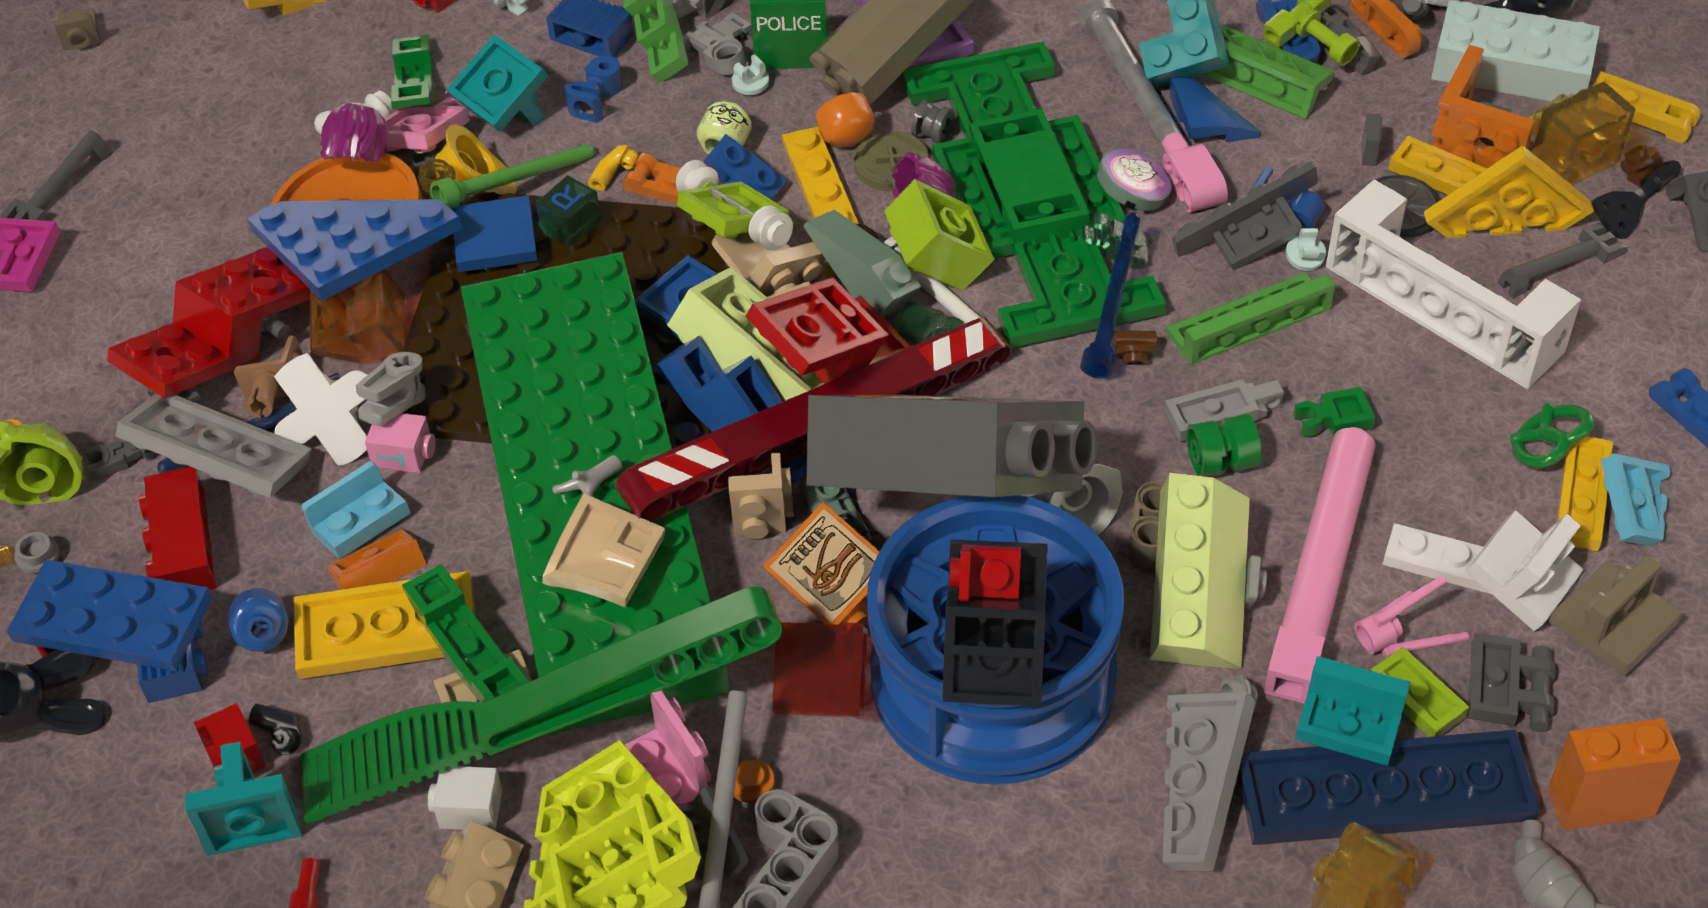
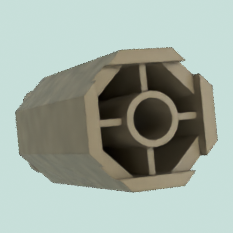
[809,0,972,105]

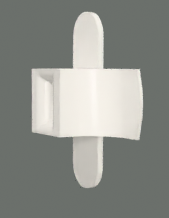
[274,353,368,465]

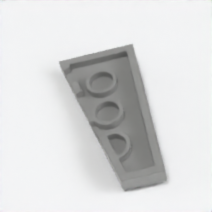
[1163,692,1256,871]

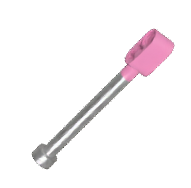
[1078,0,1228,213]

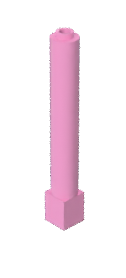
[1264,427,1376,703]

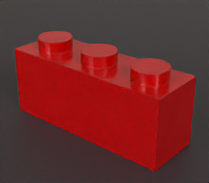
[139,467,216,590]

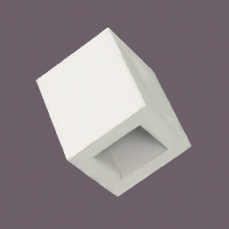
[428,766,503,831]

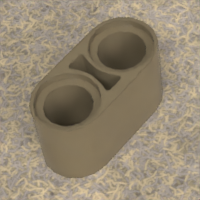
[1129,482,1164,571]

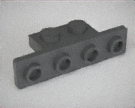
[1172,161,1318,270]

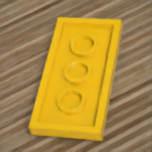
[294,571,476,679]

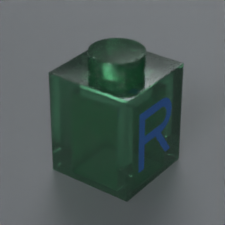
[536,175,601,246]

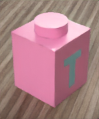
[365,413,435,473]

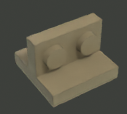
[1549,555,1683,676]

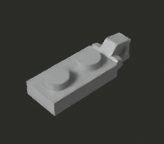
[1164,379,1284,442]

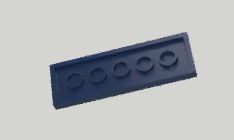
[1238,729,1540,845]

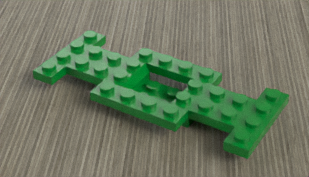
[902,41,1166,348]

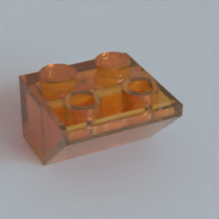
[310,269,406,364]

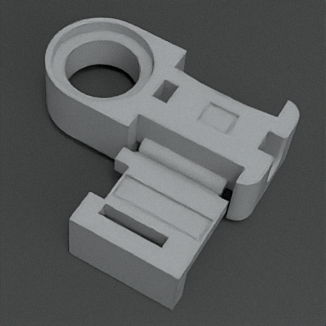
[683,12,753,75]

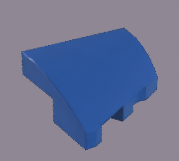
[1169,77,1260,143]

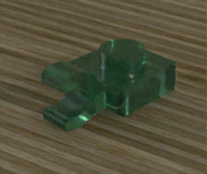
[1082,212,1149,269]
[891,300,964,345]

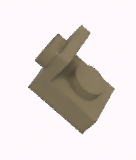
[55,8,100,51]

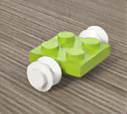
[676,160,793,251]

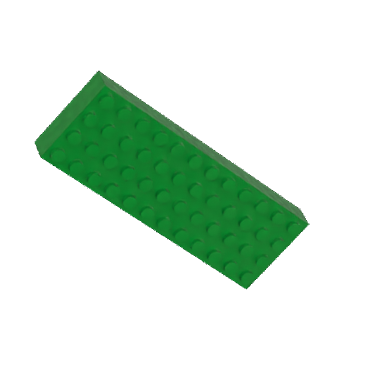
[461,252,731,734]

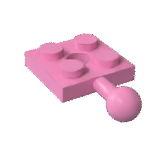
[384,91,470,153]

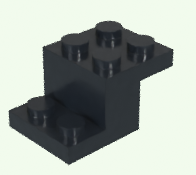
[942,539,1048,707]

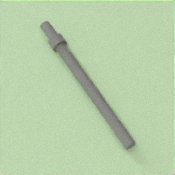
[699,690,747,908]

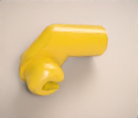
[588,144,639,191]

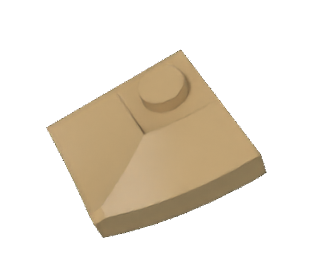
[543,494,665,607]

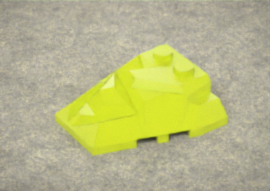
[523,740,701,908]

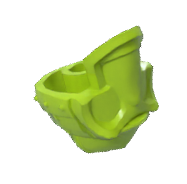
[0,421,85,505]

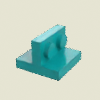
[446,34,549,132]
[1295,656,1410,766]
[185,742,302,856]

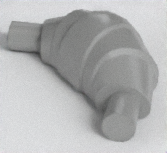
[1512,820,1617,908]

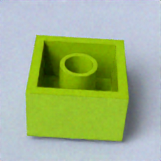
[884,179,994,290]

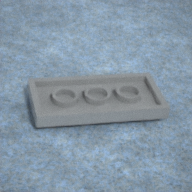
[115,393,312,498]

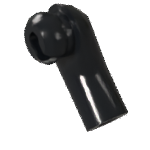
[249,703,303,755]

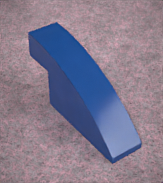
[654,336,807,483]

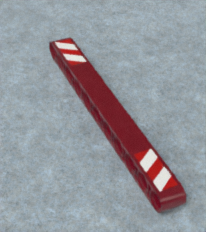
[615,317,1012,522]

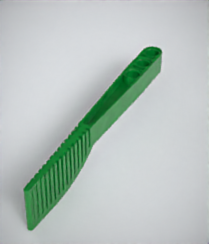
[300,586,782,824]

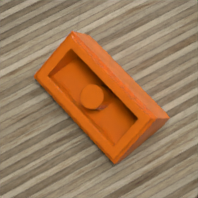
[326,529,427,590]

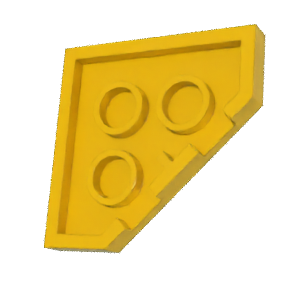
[1424,145,1594,238]

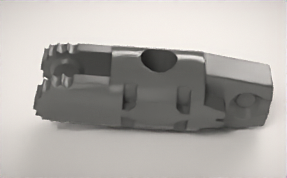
[1320,4,1380,74]

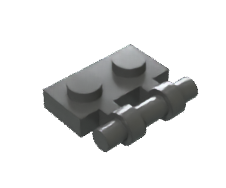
[1467,633,1555,732]

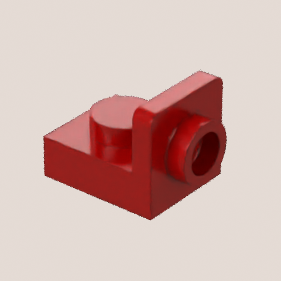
[950,545,1021,601]

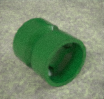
[1186,413,1262,477]

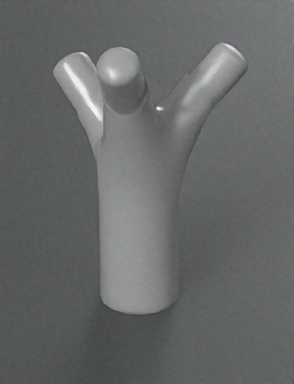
[553,455,622,496]

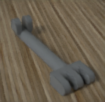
[0,130,110,221]
[1498,222,1628,299]

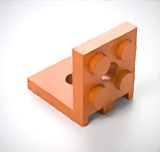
[1431,44,1535,169]

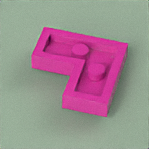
[0,218,61,292]

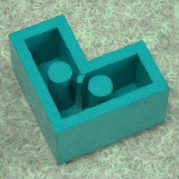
[1138,0,1230,87]

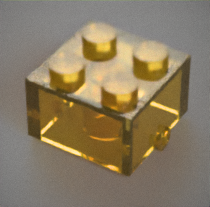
[1532,81,1636,186]

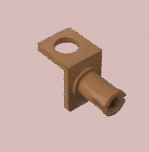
[234,335,303,418]

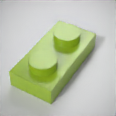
[1370,647,1470,737]

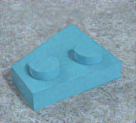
[1601,453,1670,545]

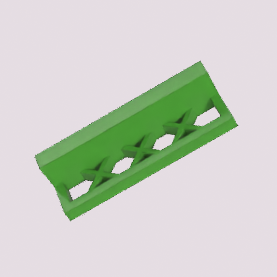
[1202,24,1334,119]
[1166,272,1335,365]

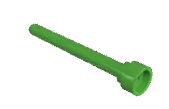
[430,144,595,209]

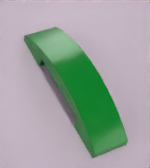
[391,35,434,110]
[402,564,529,703]

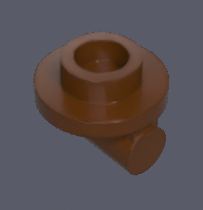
[1620,144,1663,186]
[1113,330,1157,365]

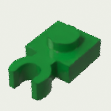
[1293,386,1375,437]

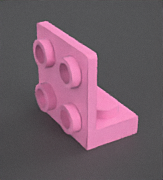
[625,691,712,804]

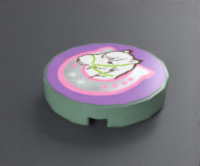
[1097,148,1172,211]

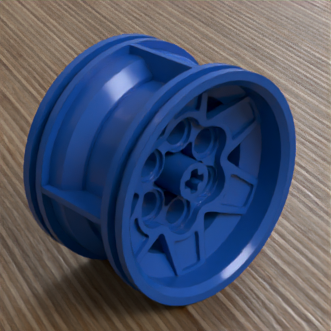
[867,495,1124,785]

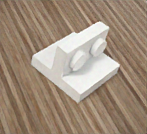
[1465,510,1584,631]

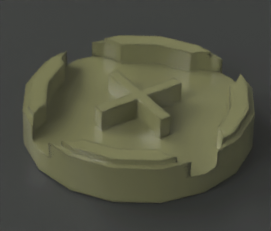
[854,131,929,191]

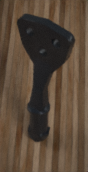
[1591,160,1681,239]

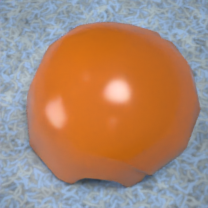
[815,92,875,148]

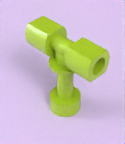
[1263,0,1361,66]

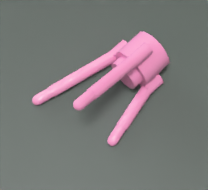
[1354,576,1471,659]

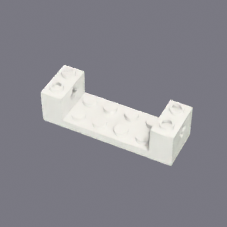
[1326,180,1581,389]

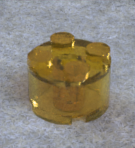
[1311,822,1419,908]

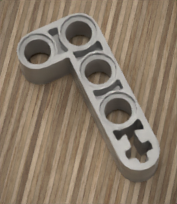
[733,790,839,908]

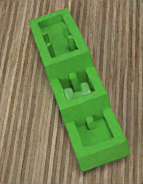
[623,0,688,82]

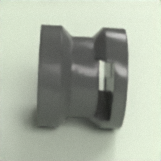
[911,100,955,144]

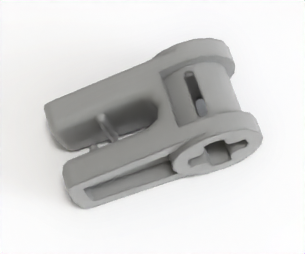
[356,352,426,426]

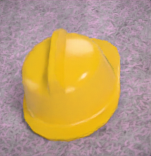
[435,124,517,195]

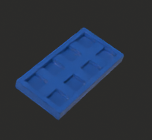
[6,559,212,671]

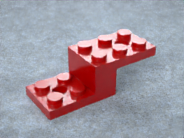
[107,248,317,399]
[745,277,911,384]

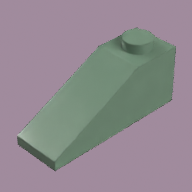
[803,210,921,317]

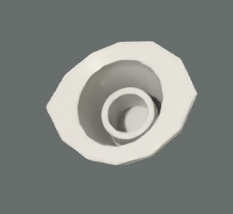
[1044,464,1123,536]

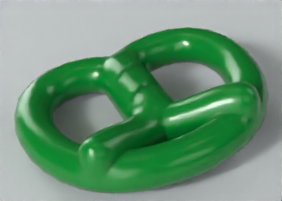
[1509,403,1594,468]

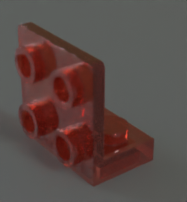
[772,622,868,718]

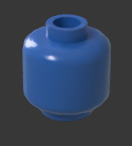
[228,588,289,652]

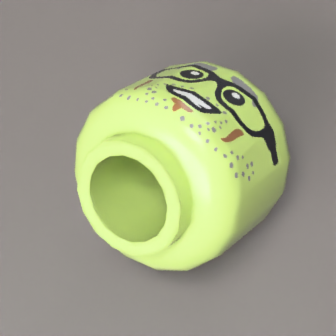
[697,101,752,154]

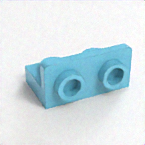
[301,461,411,560]

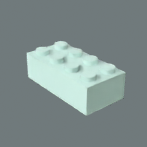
[1431,0,1600,107]

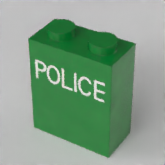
[750,0,828,69]

